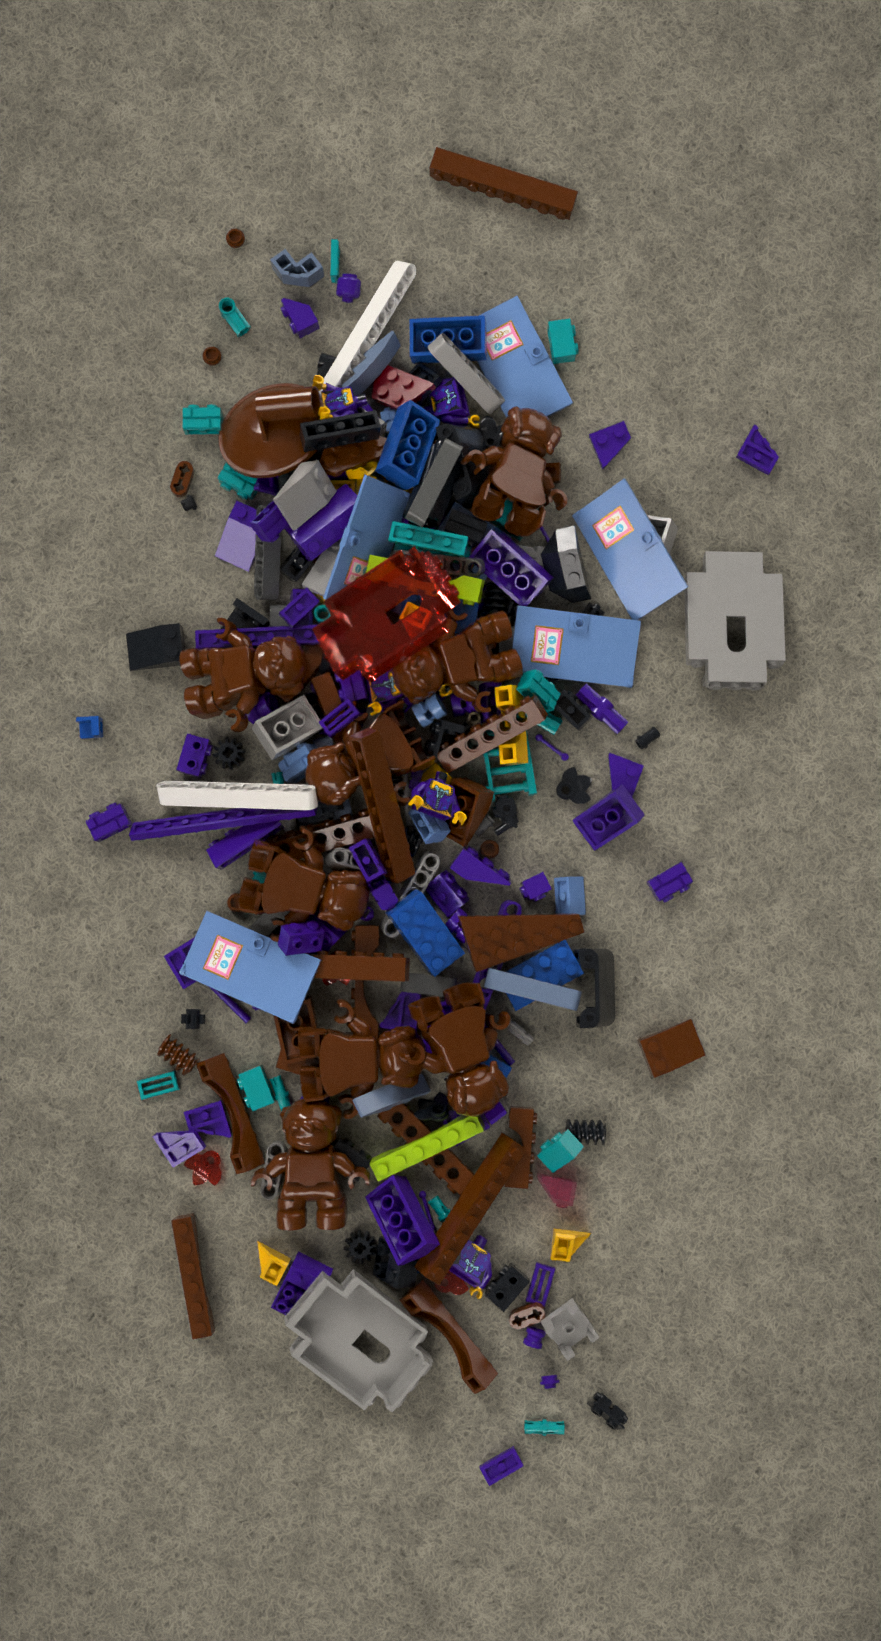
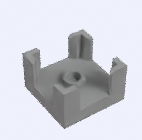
[541,1298,600,1361]

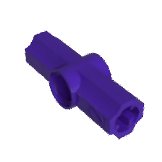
[575,683,628,735]

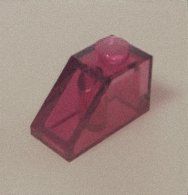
[536,1173,577,1208]

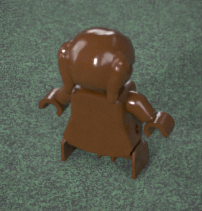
[460,406,568,537]
[391,599,523,713]
[179,618,307,732]
[305,700,436,806]
[238,826,369,942]
[399,982,510,1117]
[298,999,426,1119]
[250,1099,371,1231]

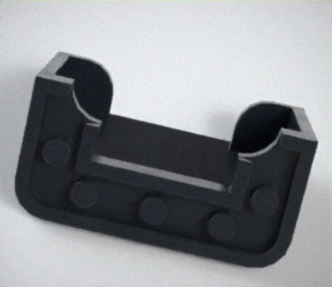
[435,424,492,509]
[575,948,615,1028]

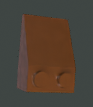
[445,777,494,847]
[273,996,318,1065]
[637,1019,705,1078]

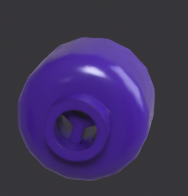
[336,274,361,303]

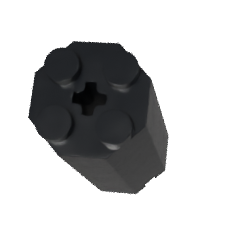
[402,441,463,530]

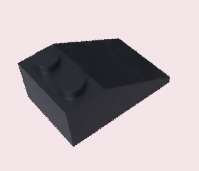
[126,623,185,671]

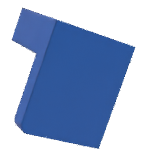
[76,716,103,739]

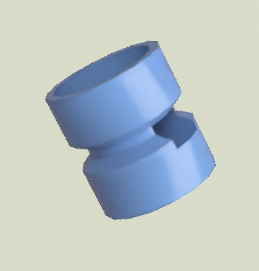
[412,693,447,728]

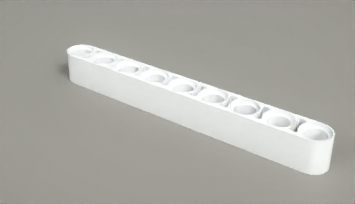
[319,261,416,401]
[156,781,318,810]

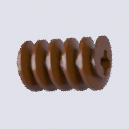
[157,1034,201,1076]

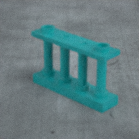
[388,521,472,564]
[481,724,537,802]

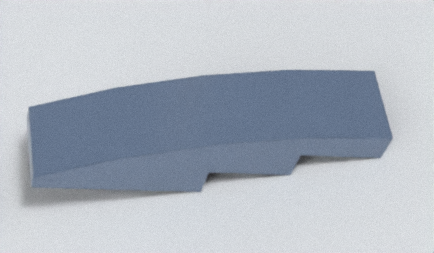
[341,331,401,396]
[352,1074,431,1118]

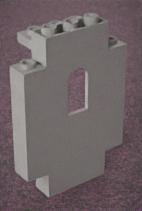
[684,551,786,691]
[284,1269,433,1412]

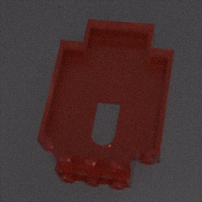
[312,546,461,683]

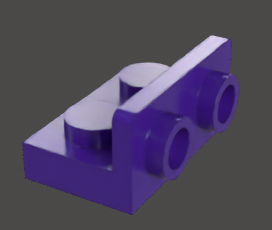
[425,870,470,917]

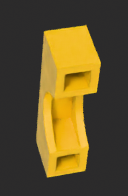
[495,685,528,765]

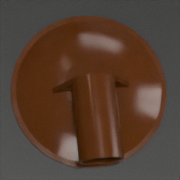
[219,383,324,478]

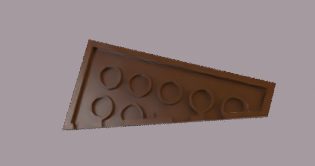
[458,913,585,972]

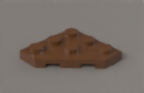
[319,436,387,477]

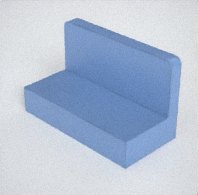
[554,876,586,915]

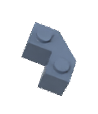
[270,249,324,287]

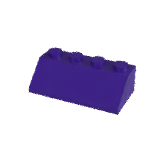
[285,483,357,561]
[469,527,554,607]
[206,821,285,870]
[365,1175,440,1266]

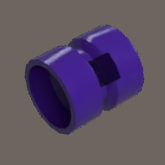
[450,688,480,717]
[246,691,280,724]
[445,908,468,944]

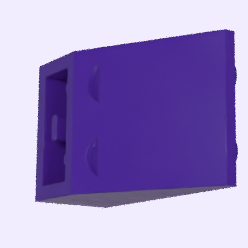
[450,846,511,886]
[271,1251,333,1315]

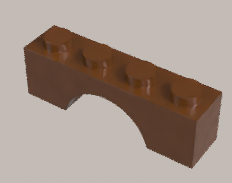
[504,1106,537,1189]

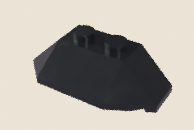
[541,525,592,603]

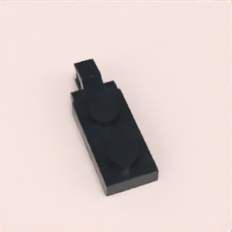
[296,802,344,828]

